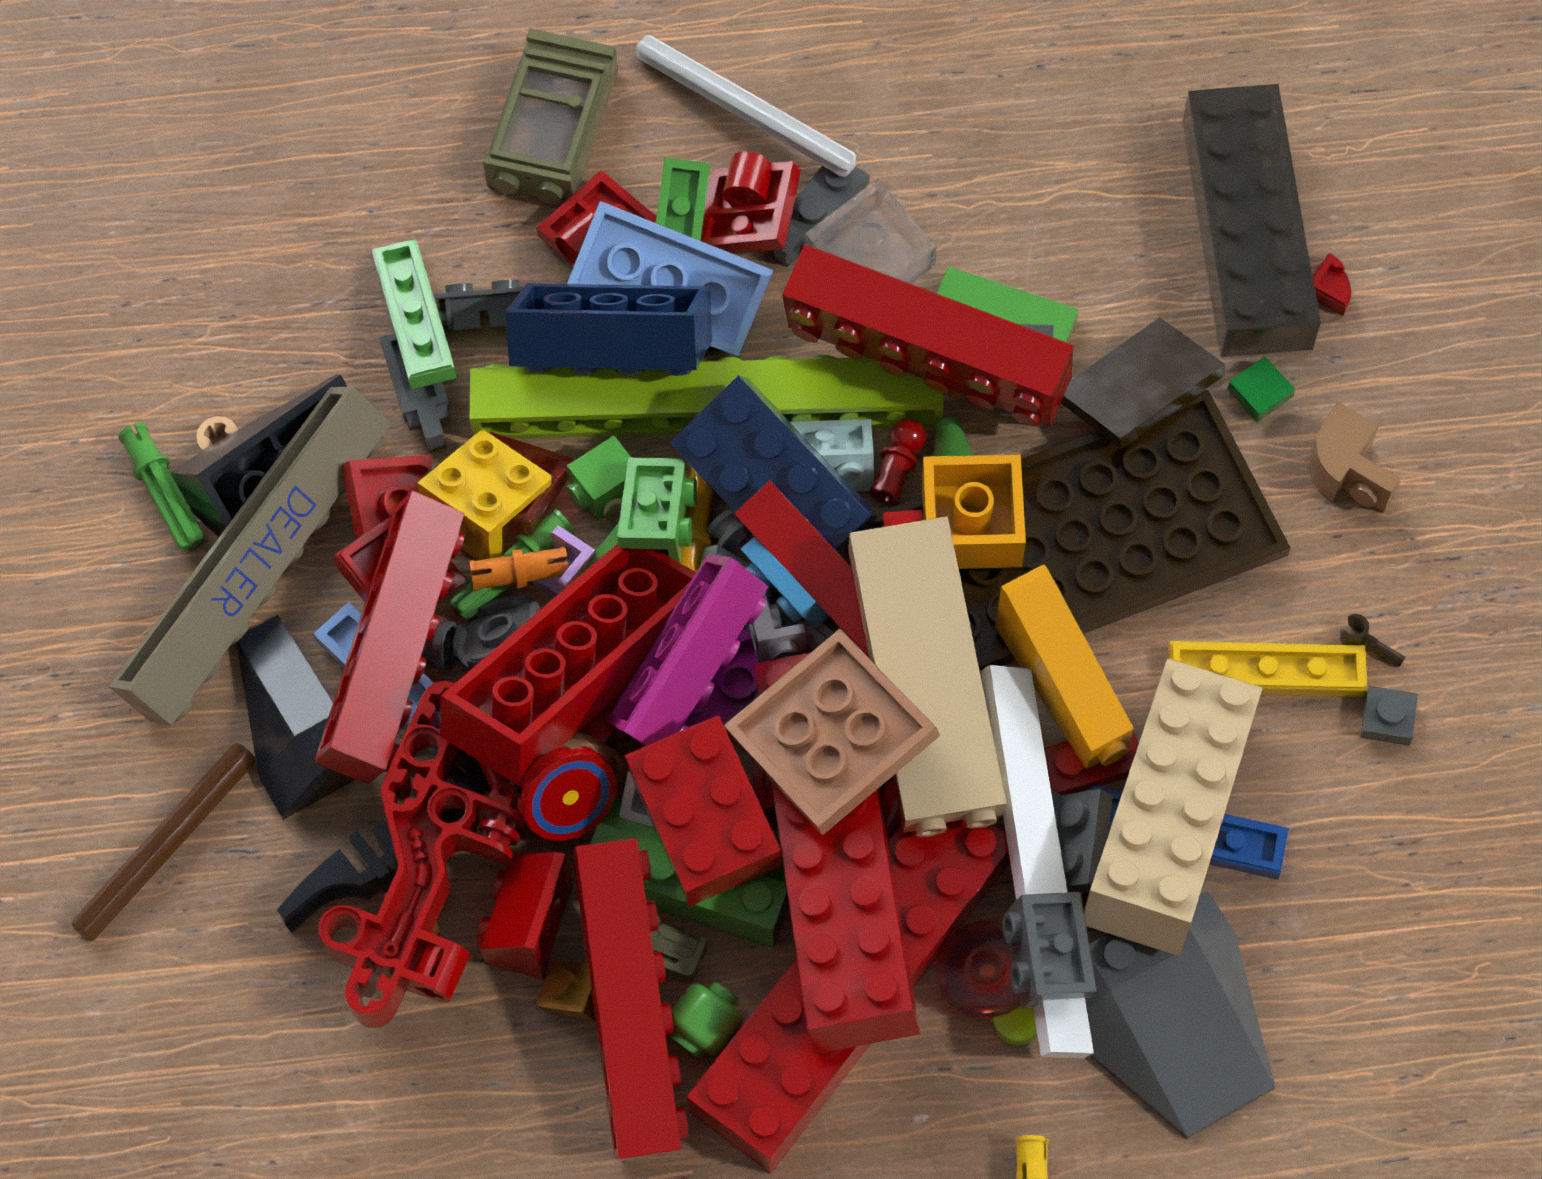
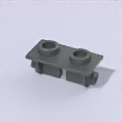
[435,280,523,332]

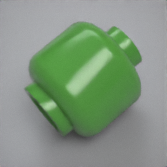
[668,981,743,1060]

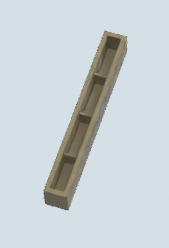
[108,387,392,726]

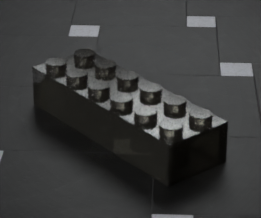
[1182,84,1321,357]

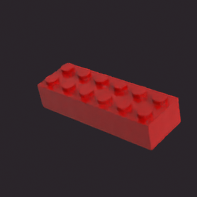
[782,244,1074,427]
[440,543,696,786]

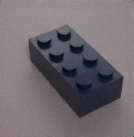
[506,283,712,376]
[670,375,879,554]

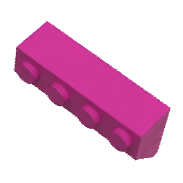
[604,553,768,746]

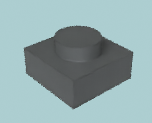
[1360,686,1418,746]

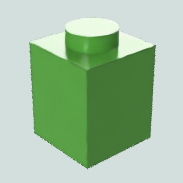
[566,435,632,521]

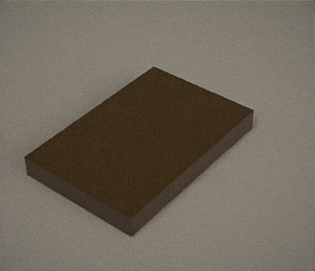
[1061,318,1225,449]

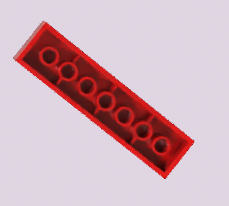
[754,653,920,1054]
[687,820,1010,1174]

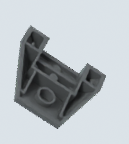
[1085,891,1275,1139]

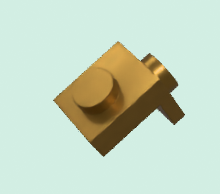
[535,959,596,1026]

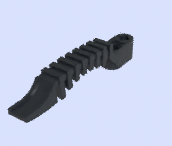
[277,749,492,933]

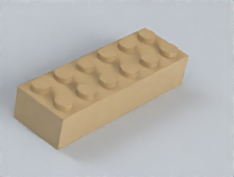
[1084,658,1263,956]

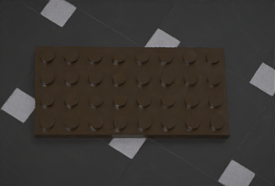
[866,389,1291,673]

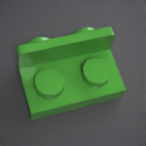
[617,458,697,563]

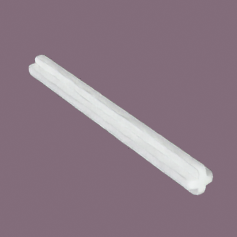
[636,35,856,177]

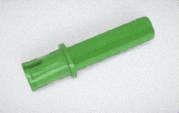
[118,423,204,550]
[450,508,574,621]

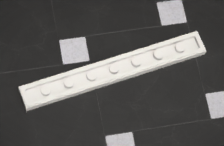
[980,665,1094,1058]

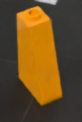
[995,564,1134,770]

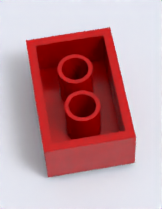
[625,715,783,907]

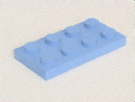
[567,201,773,358]

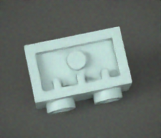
[790,419,874,492]

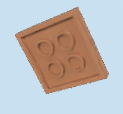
[724,629,940,835]

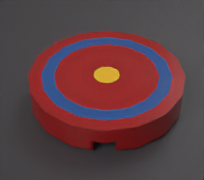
[518,745,617,841]

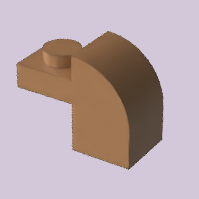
[1310,402,1401,513]

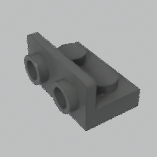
[1051,789,1113,893]
[1003,892,1097,1009]

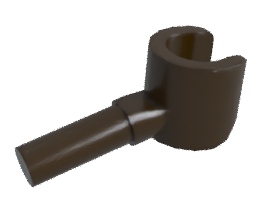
[1340,614,1405,667]

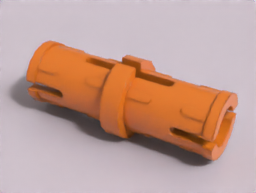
[469,546,569,591]

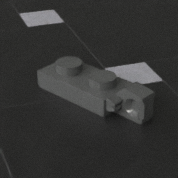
[773,166,870,267]
[380,333,451,452]

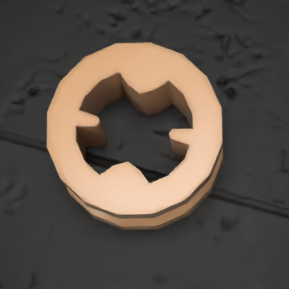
[196,416,238,451]

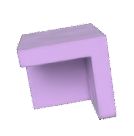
[531,525,596,598]

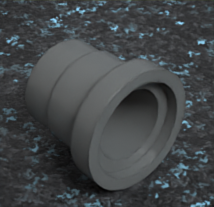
[421,621,458,670]

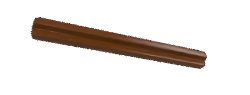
[71,743,255,941]

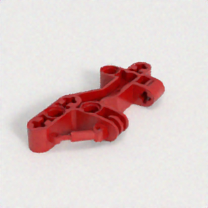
[318,681,527,1028]

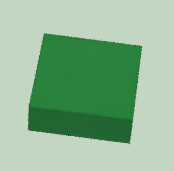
[1227,356,1295,422]

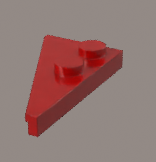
[342,455,433,540]

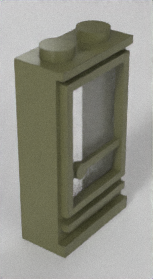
[483,28,618,204]

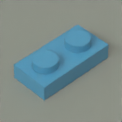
[741,536,829,628]

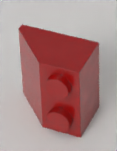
[476,852,573,979]

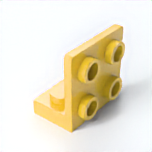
[417,430,551,560]

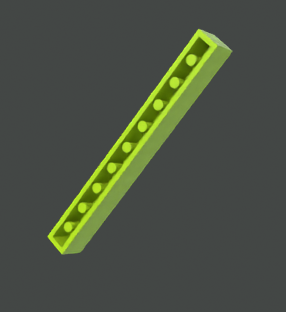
[470,354,944,439]

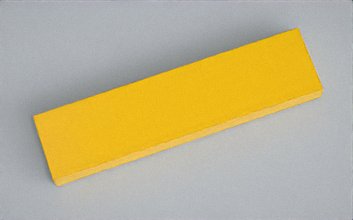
[1168,641,1367,697]

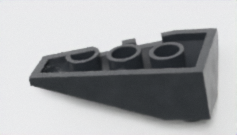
[170,374,347,537]
[236,615,356,820]

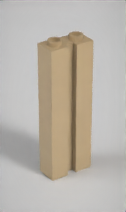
[848,516,1007,837]

